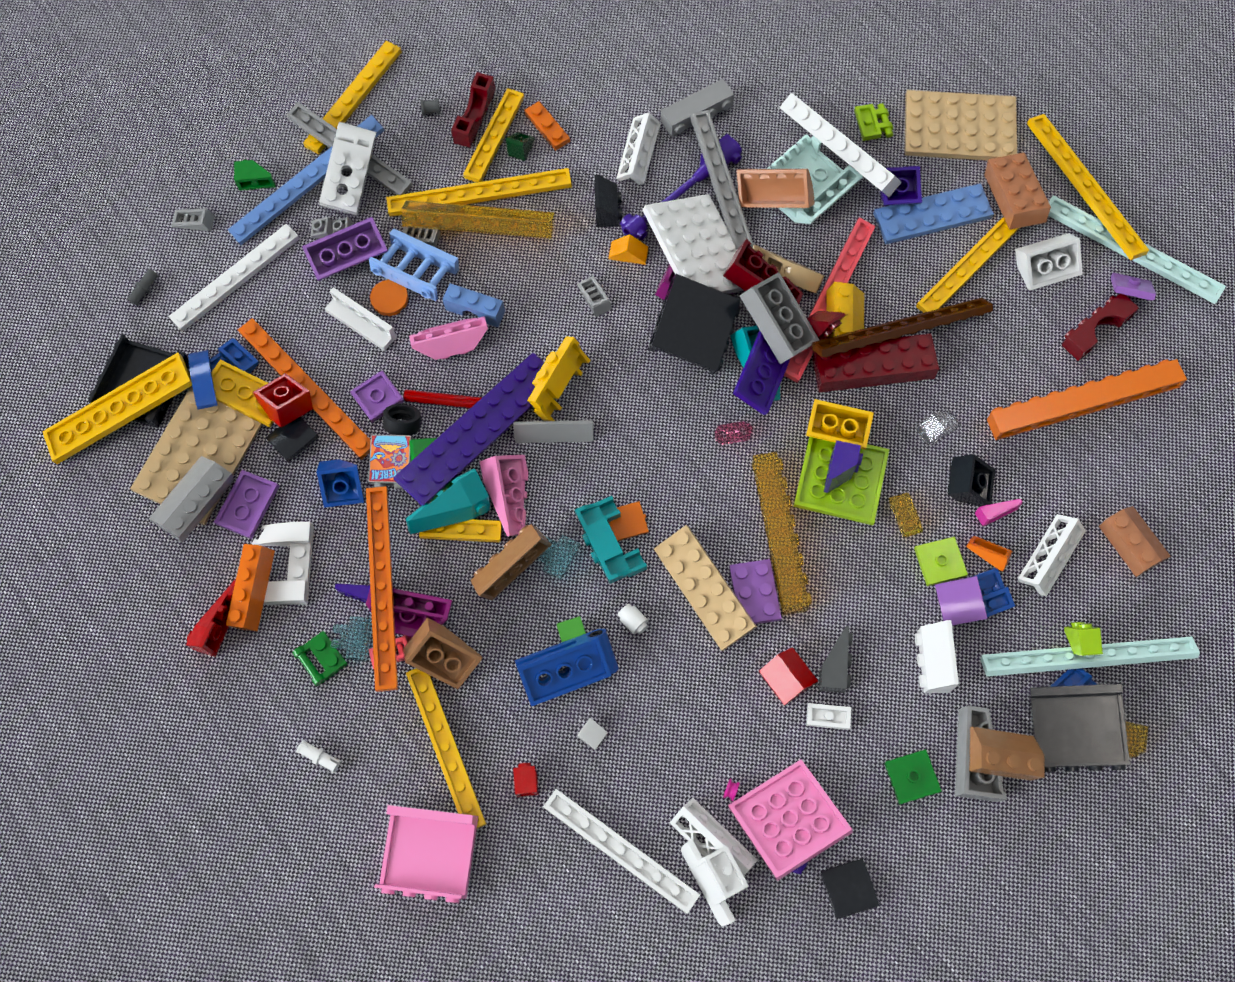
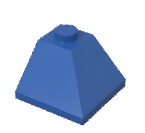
[316,459,364,508]

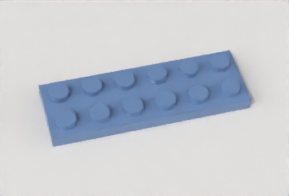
[873,183,994,245]

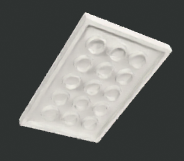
[643,194,744,294]

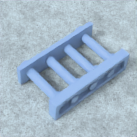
[369,228,459,301]

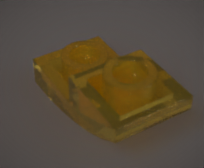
[889,492,923,538]

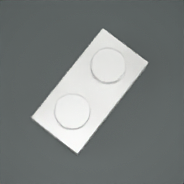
[806,703,851,730]

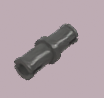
[127,269,159,306]

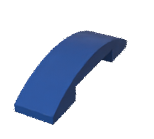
[188,350,218,410]

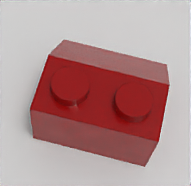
[253,373,313,428]

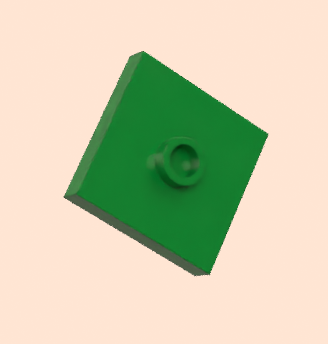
[884,749,942,805]

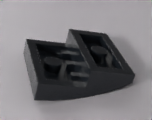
[265,417,319,463]
[821,858,879,920]

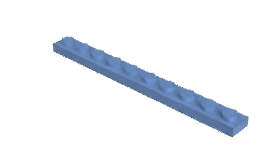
[228,115,384,245]

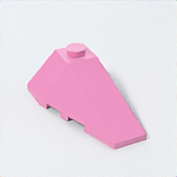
[479,455,528,536]

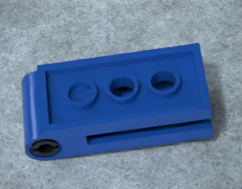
[514,629,619,707]

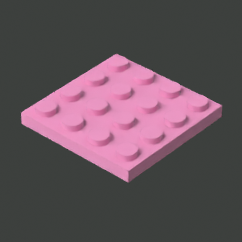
[728,759,853,881]

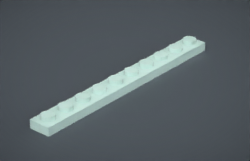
[1048,195,1226,304]
[981,636,1200,677]

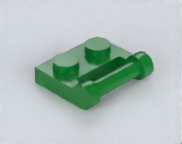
[292,631,348,686]

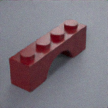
[451,72,496,148]
[1062,294,1139,361]

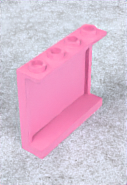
[374,805,478,903]

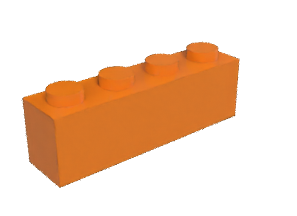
[226,544,275,632]

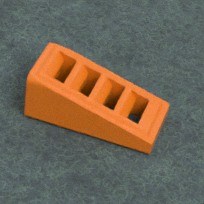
[967,536,1013,572]

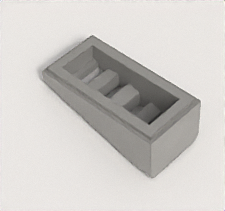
[172,208,215,231]
[402,224,441,248]
[577,276,612,317]

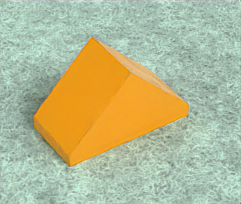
[608,234,649,265]

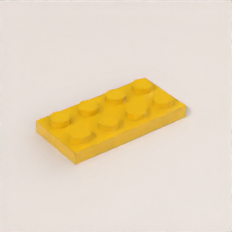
[212,359,273,427]

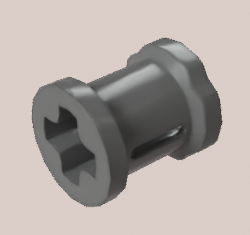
[420,98,441,116]

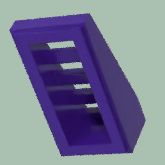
[335,583,370,603]

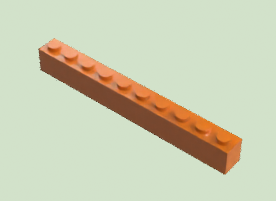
[987,359,1187,441]

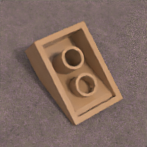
[403,618,482,689]

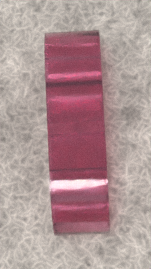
[715,421,752,444]

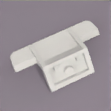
[681,839,749,926]

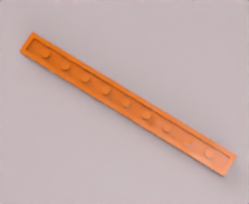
[238,318,371,460]
[366,486,398,692]

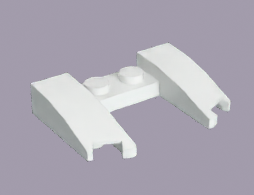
[252,521,314,605]

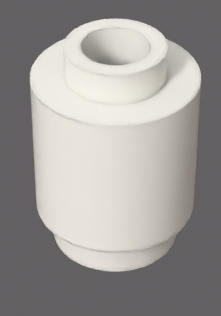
[618,604,648,635]

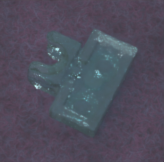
[537,535,580,580]
[330,616,371,661]

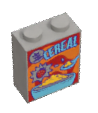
[368,434,414,489]

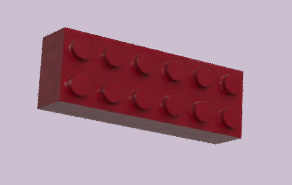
[812,334,939,393]

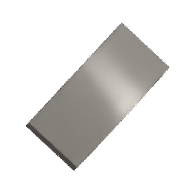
[311,217,352,239]

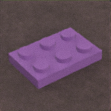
[214,470,280,539]
[729,559,782,624]

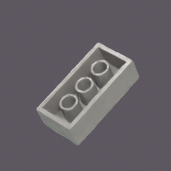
[740,272,819,364]

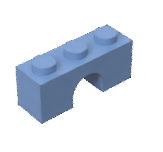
[442,283,505,327]

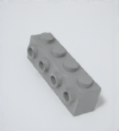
[660,79,734,137]

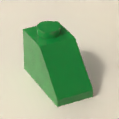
[234,160,276,191]

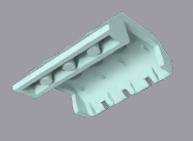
[766,135,863,224]

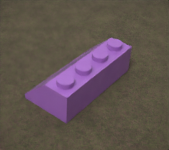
[302,217,388,281]

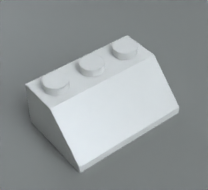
[1015,233,1083,290]
[915,620,959,694]

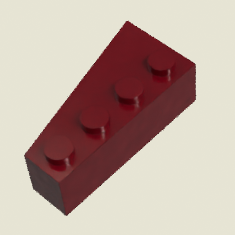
[723,238,804,305]

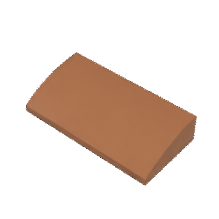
[737,169,815,208]

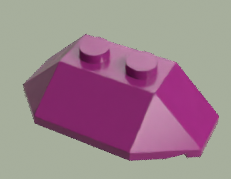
[366,588,453,637]

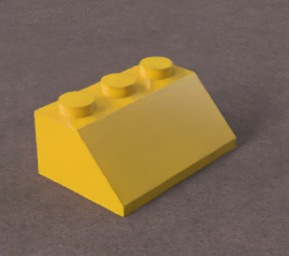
[826,282,864,338]
[806,399,874,450]

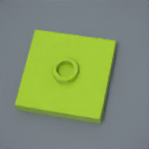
[914,537,968,586]

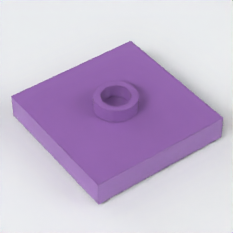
[1110,273,1156,301]
[350,370,405,423]

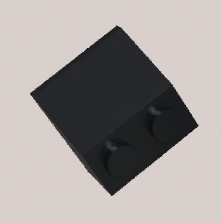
[594,175,622,227]
[948,454,995,506]

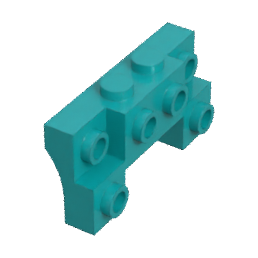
[575,496,647,584]

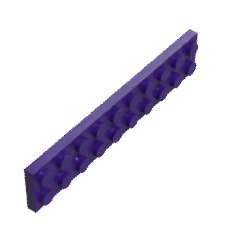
[394,353,544,506]

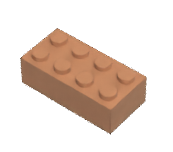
[984,153,1051,230]

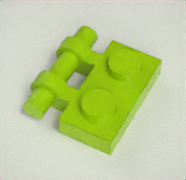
[854,103,893,141]

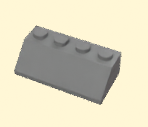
[149,456,234,543]

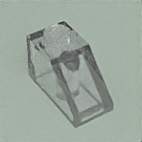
[916,410,961,445]

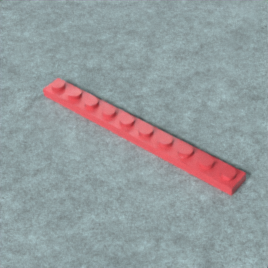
[784,217,876,383]

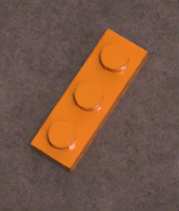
[524,101,570,151]

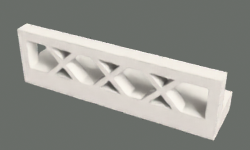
[616,113,661,185]
[325,287,397,351]
[1018,514,1086,596]
[670,798,758,876]

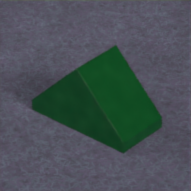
[506,132,535,161]

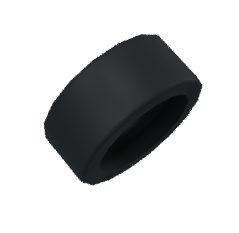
[383,404,421,436]

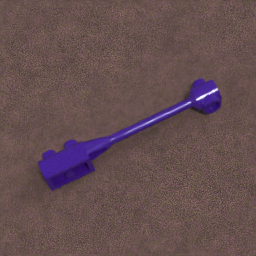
[620,133,742,241]

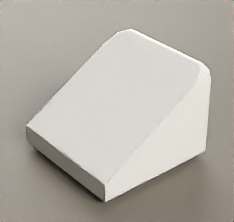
[577,718,608,750]

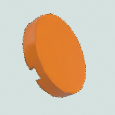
[370,280,409,316]

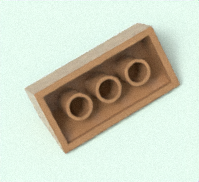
[470,524,552,600]

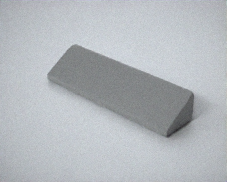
[513,420,594,443]

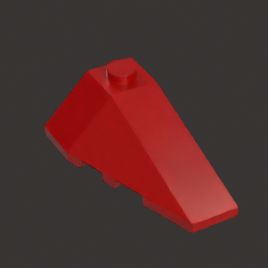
[186,579,236,657]

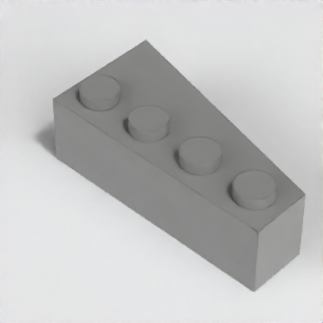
[955,705,1007,802]

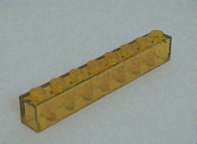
[402,200,555,239]
[752,452,812,615]

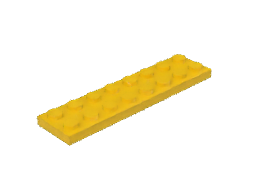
[42,353,192,464]

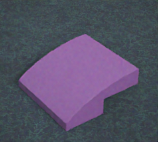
[935,576,987,626]

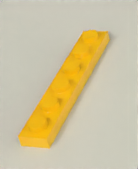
[463,88,524,182]

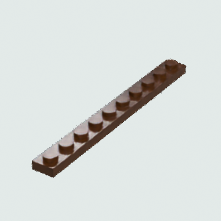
[812,297,993,357]

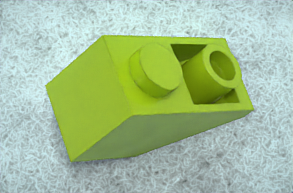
[1064,622,1103,656]

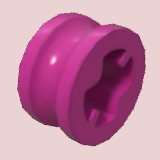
[723,779,740,801]

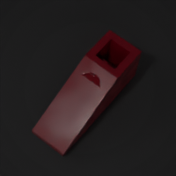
[807,311,846,340]

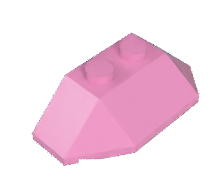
[409,317,488,360]

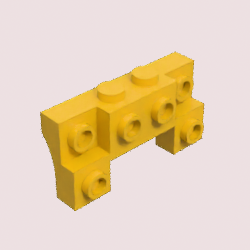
[527,336,591,421]

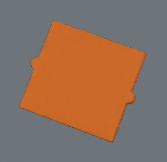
[609,501,649,541]

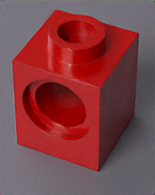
[513,763,539,797]

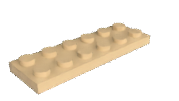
[654,525,757,651]

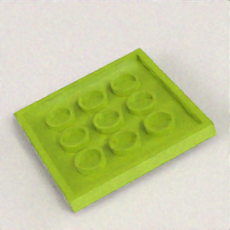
[793,437,890,525]

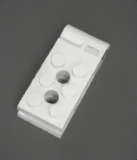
[319,122,376,216]

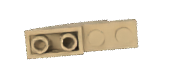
[753,245,824,293]

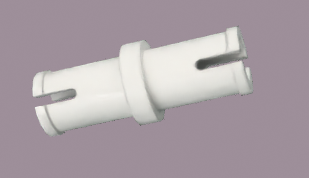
[296,740,341,773]

